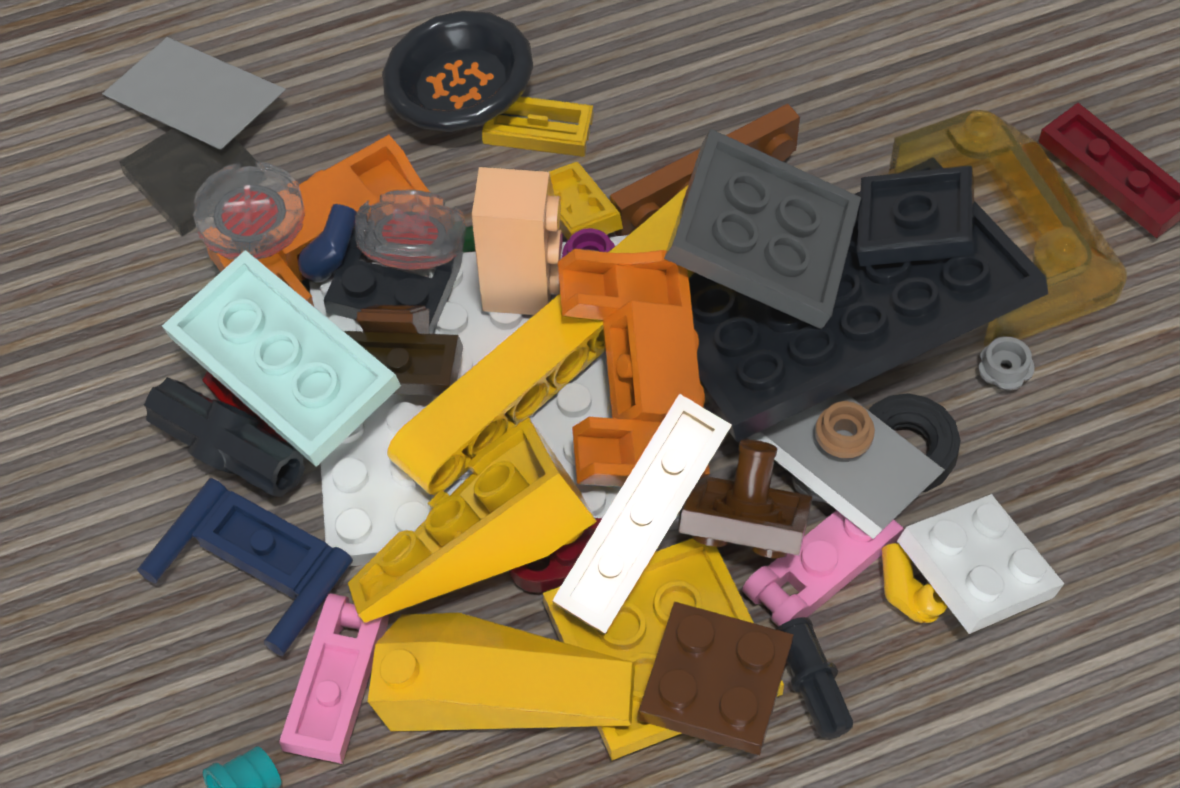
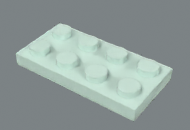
[162,250,401,467]

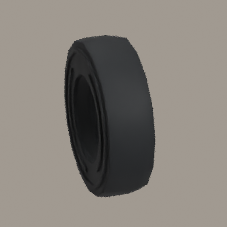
[868,393,961,492]

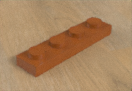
[610,103,800,236]

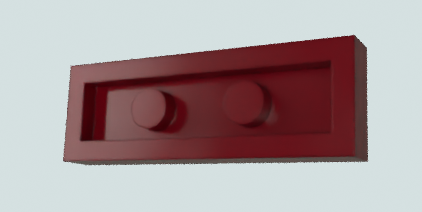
[1038,103,1180,238]

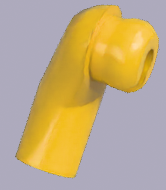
[882,543,948,623]

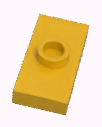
[549,162,623,240]

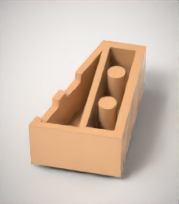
[472,167,562,315]

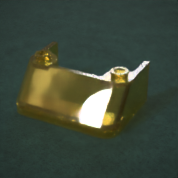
[888,110,1127,347]

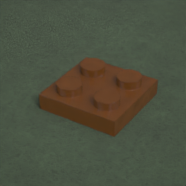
[639,601,794,756]

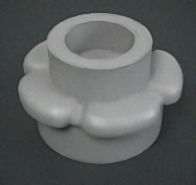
[978,337,1035,390]

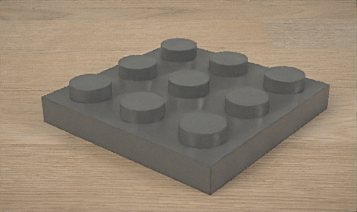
[664,129,861,329]

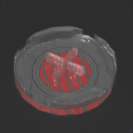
[194,162,305,260]
[354,190,466,270]

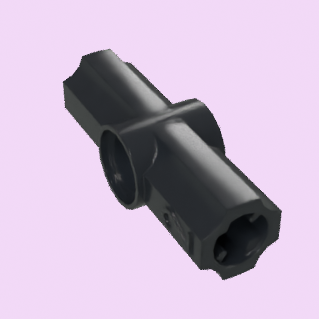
[144,377,305,497]

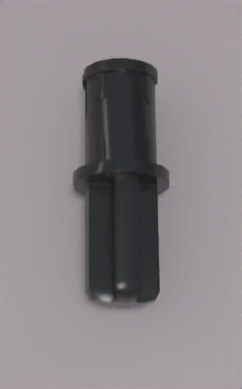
[776,617,853,740]

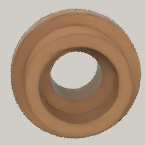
[815,401,875,458]

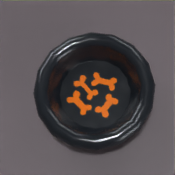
[382,10,533,132]

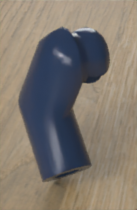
[298,204,358,283]

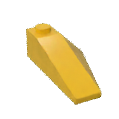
[348,417,597,623]
[367,612,635,731]

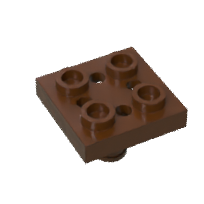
[679,440,812,558]

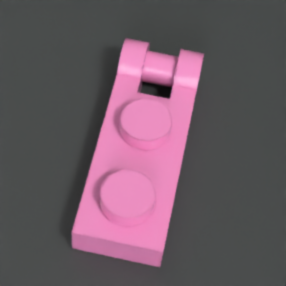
[742,510,904,627]
[279,593,389,764]

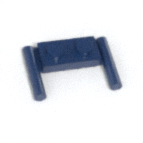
[137,478,353,656]

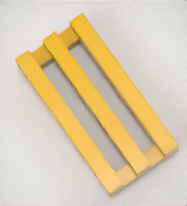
[482,96,594,157]

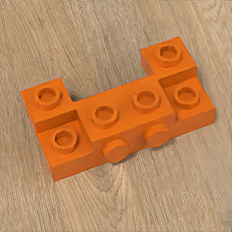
[204,135,452,306]
[558,249,710,487]

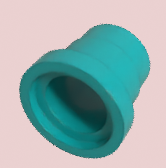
[202,746,282,788]

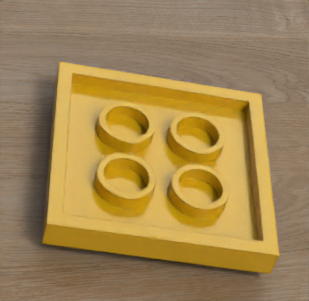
[543,538,784,760]

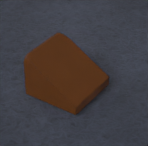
[357,304,429,334]

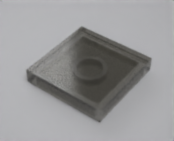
[119,128,269,236]

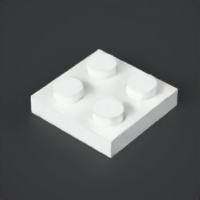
[897,494,1064,634]

